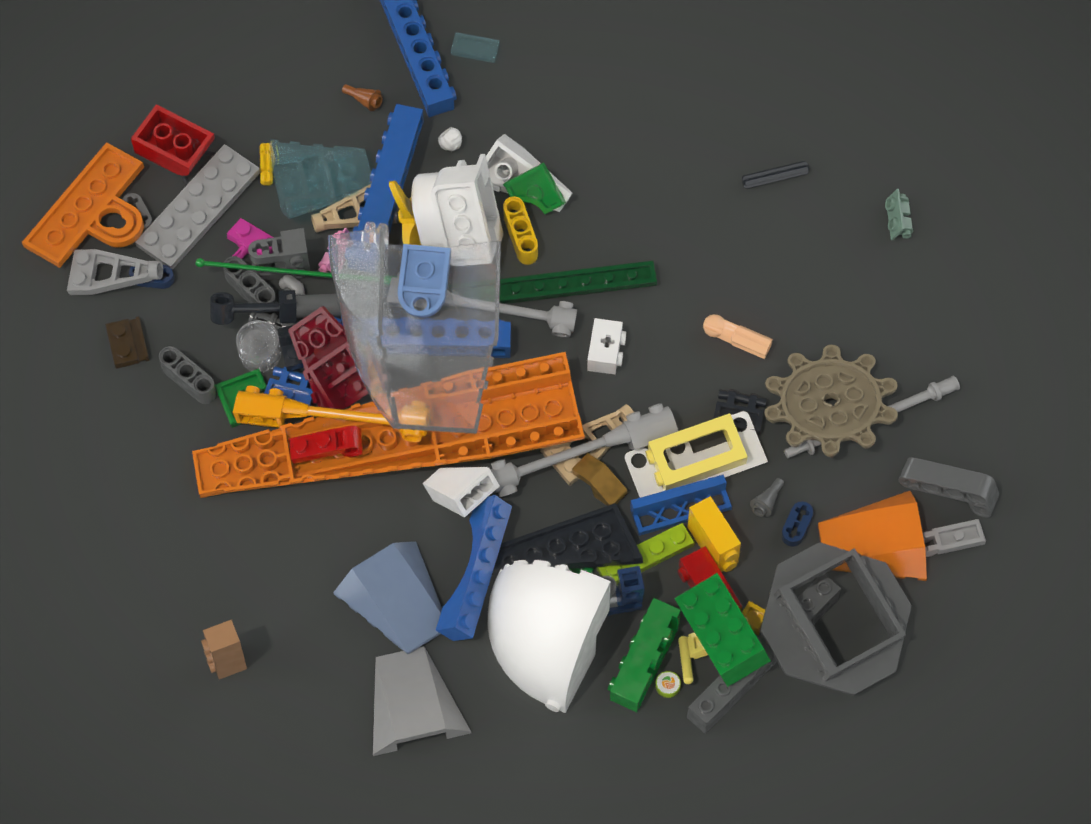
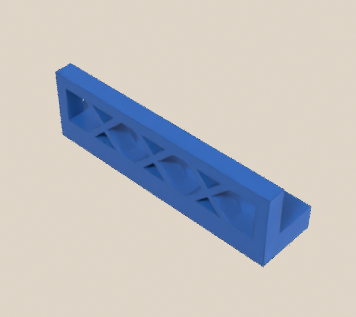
[630,474,732,536]

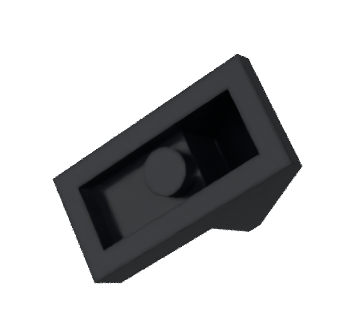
[277,325,304,372]

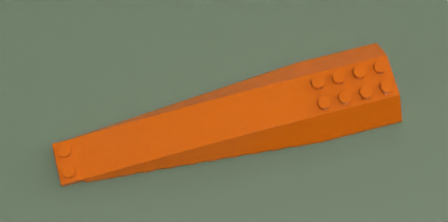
[192,352,585,498]

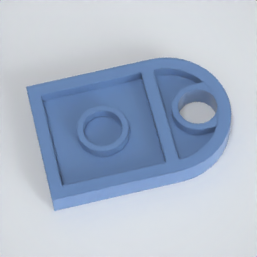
[398,244,452,318]

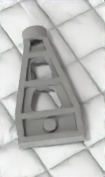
[67,249,163,295]

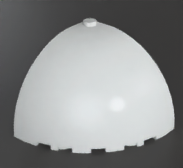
[488,560,611,713]

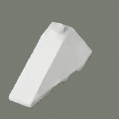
[486,134,573,212]

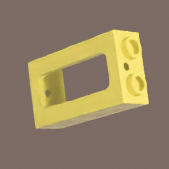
[645,413,748,491]

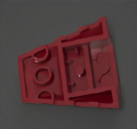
[288,306,390,410]

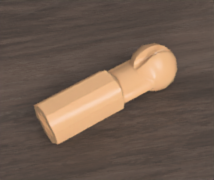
[703,314,773,359]

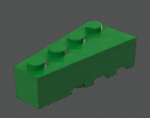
[608,598,681,712]

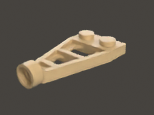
[311,184,399,233]
[540,404,634,486]

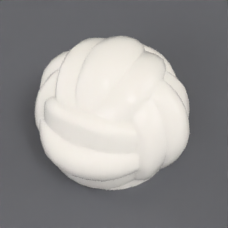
[438,127,462,151]

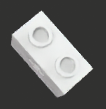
[587,318,627,375]

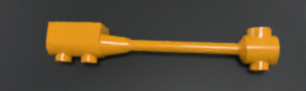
[233,386,429,442]

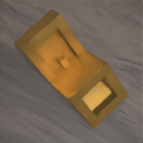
[572,453,628,506]

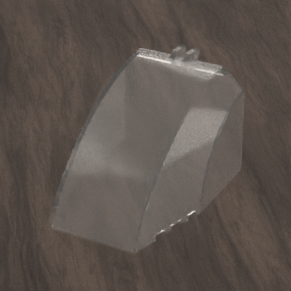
[328,221,501,434]

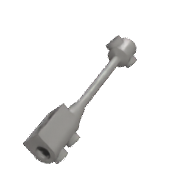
[386,273,577,337]
[490,403,678,497]

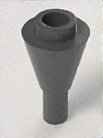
[750,478,784,517]

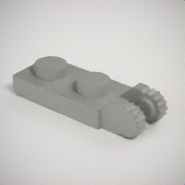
[923,519,986,557]

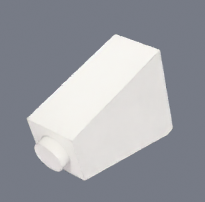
[422,467,500,517]

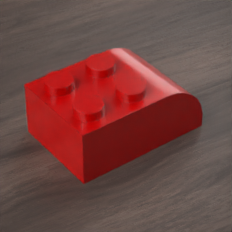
[131,104,215,176]

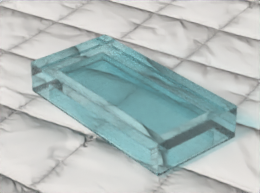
[451,32,500,63]

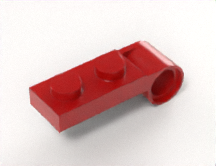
[289,426,363,464]

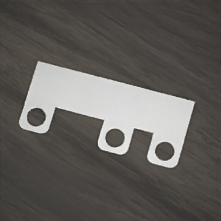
[625,411,768,498]

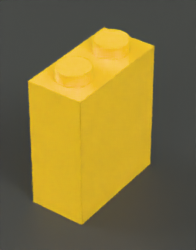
[687,496,741,572]

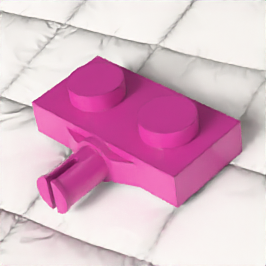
[227,218,274,259]

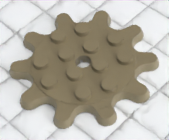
[764,345,898,457]

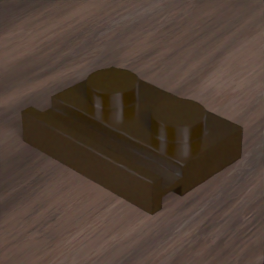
[105,316,149,369]

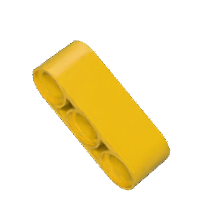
[503,196,538,265]

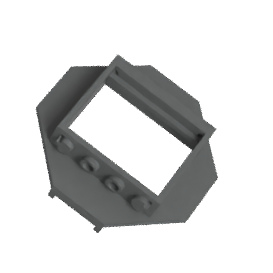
[760,542,912,695]

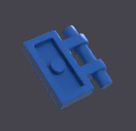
[264,366,313,406]

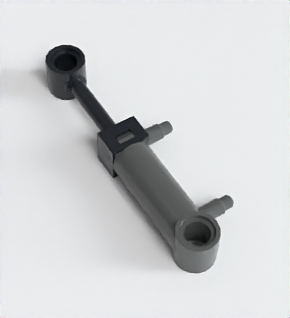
[210,286,372,325]

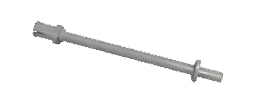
[784,375,960,458]

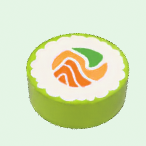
[655,671,681,698]

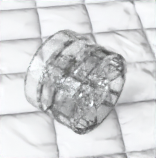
[236,320,282,372]

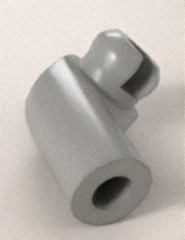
[279,275,305,295]

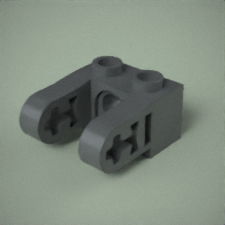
[248,228,310,281]

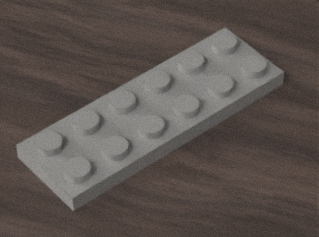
[135,144,261,270]

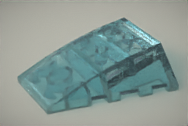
[270,139,372,219]

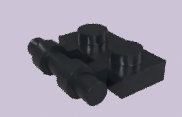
[713,389,767,435]

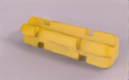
[260,143,273,186]

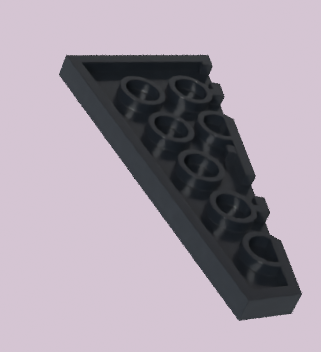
[492,503,643,575]

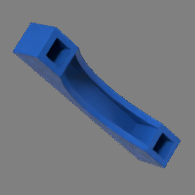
[436,495,512,641]

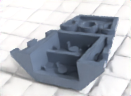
[333,541,442,654]

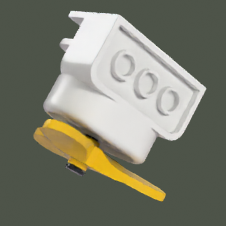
[389,154,504,266]

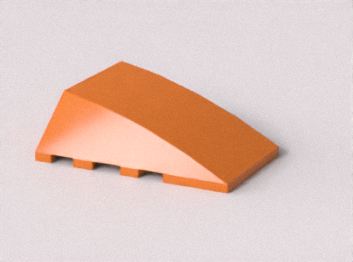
[818,491,927,581]

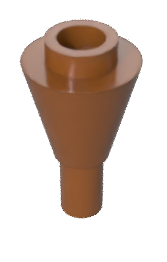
[342,84,383,111]

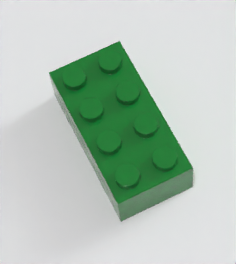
[674,573,771,687]

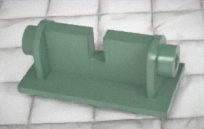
[885,189,913,240]

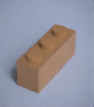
[201,620,247,680]

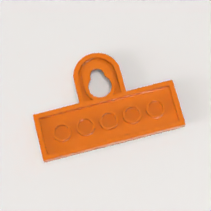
[22,142,144,268]

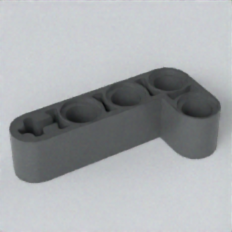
[898,457,999,518]

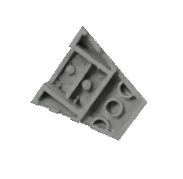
[373,646,471,756]

